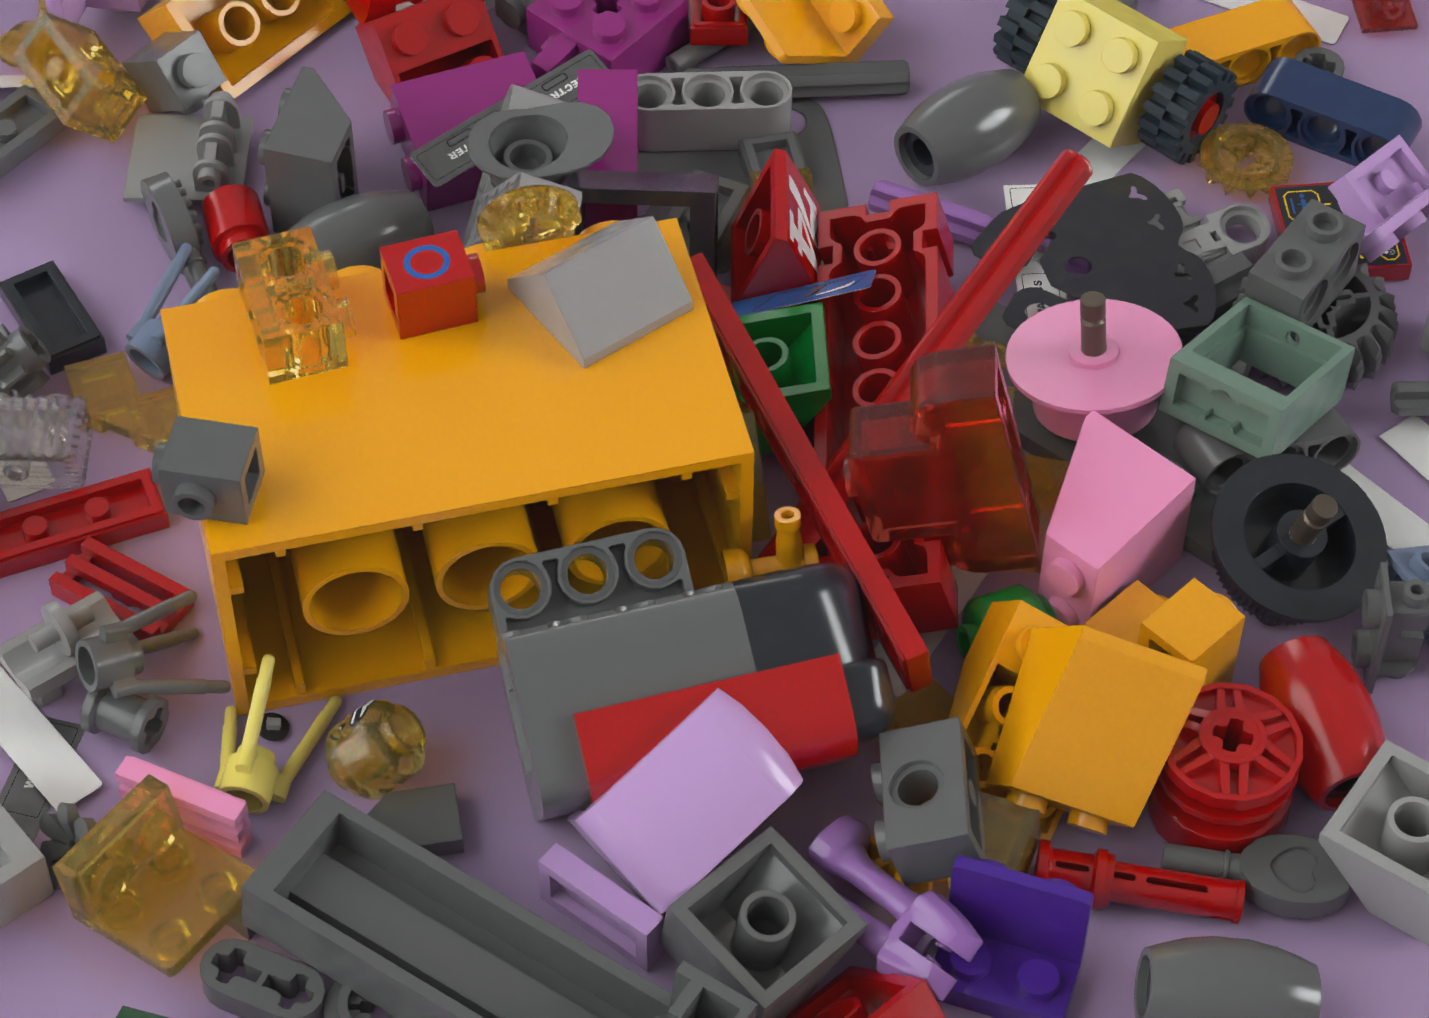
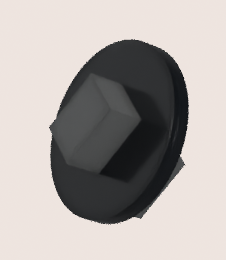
[260,712,289,742]

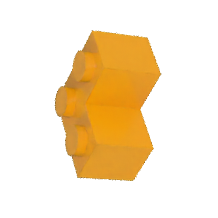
[1084,578,1246,686]

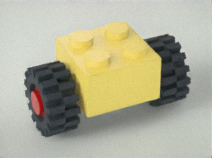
[993,0,1238,165]

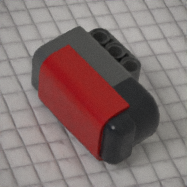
[487,528,896,822]

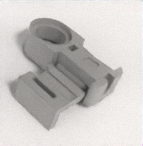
[1146,187,1271,277]

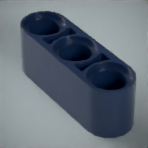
[1244,57,1422,166]

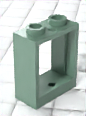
[1159,297,1355,458]

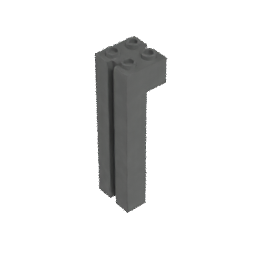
[241,790,758,1018]

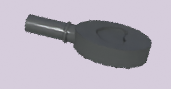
[140,172,218,296]
[1161,834,1351,919]

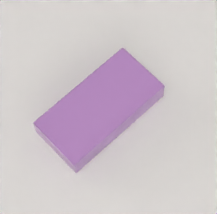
[538,843,665,972]

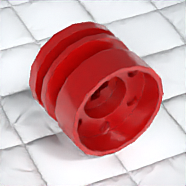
[1148,682,1303,853]

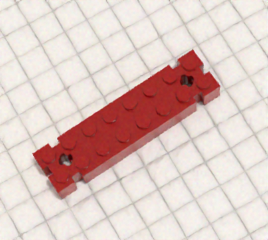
[814,192,958,640]

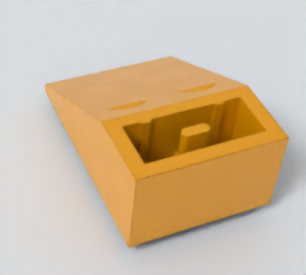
[948,600,1068,840]

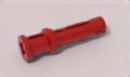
[1033,839,1245,924]

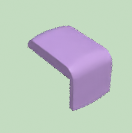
[567,688,803,914]

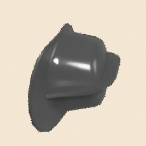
[467,102,615,188]

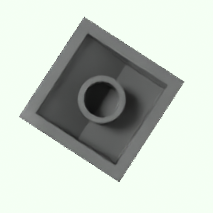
[659,826,868,1018]

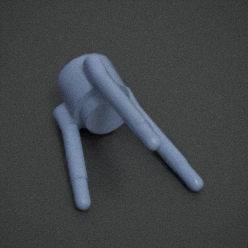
[125,243,221,379]

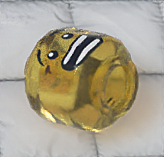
[325,699,427,800]

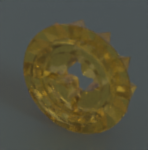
[1198,122,1294,200]
[476,185,582,251]

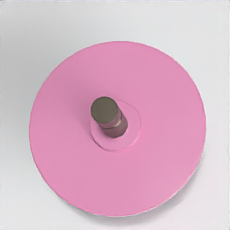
[1005,291,1183,441]

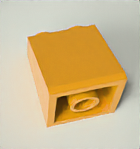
[986,625,1208,836]

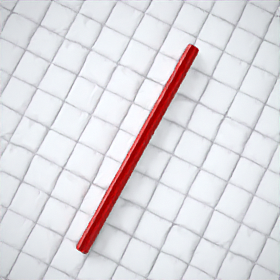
[757,149,1093,558]

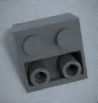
[258,66,359,234]

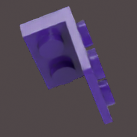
[935,856,1094,1018]

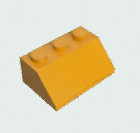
[137,0,352,99]

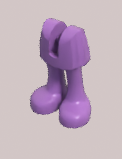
[808,815,983,1001]

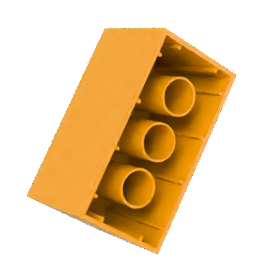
[160,218,755,716]

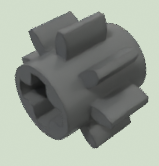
[0,324,51,403]

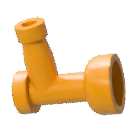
[720,506,819,583]

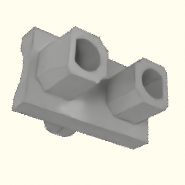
[0,590,133,707]

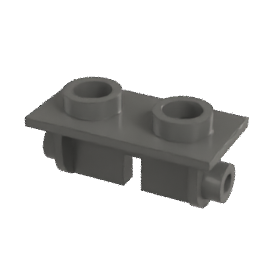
[1351,562,1429,694]

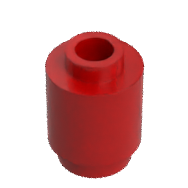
[201,184,272,273]

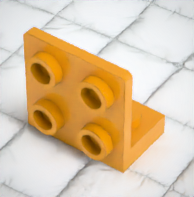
[736,0,894,64]

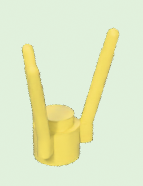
[214,654,342,815]

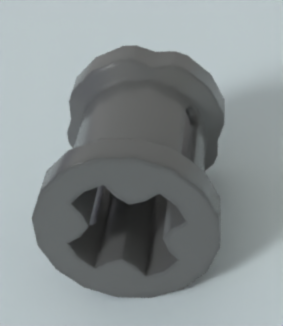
[80,688,169,755]

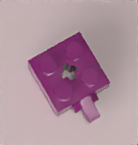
[526,0,689,79]

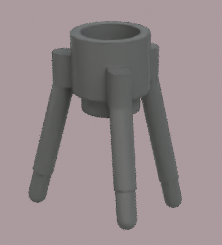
[75,590,231,699]

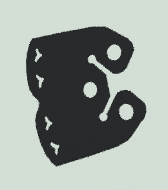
[972,173,1217,330]

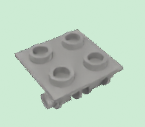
[123,91,254,204]

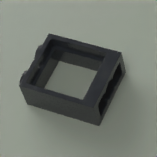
[567,170,719,278]

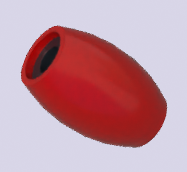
[1258,635,1386,811]

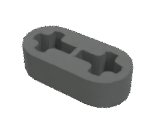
[200,938,326,1018]

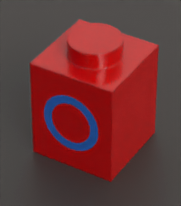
[379,229,486,340]

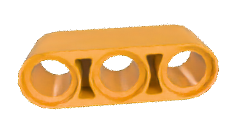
[1170,0,1321,88]

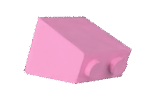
[1038,410,1196,626]

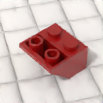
[355,0,504,103]

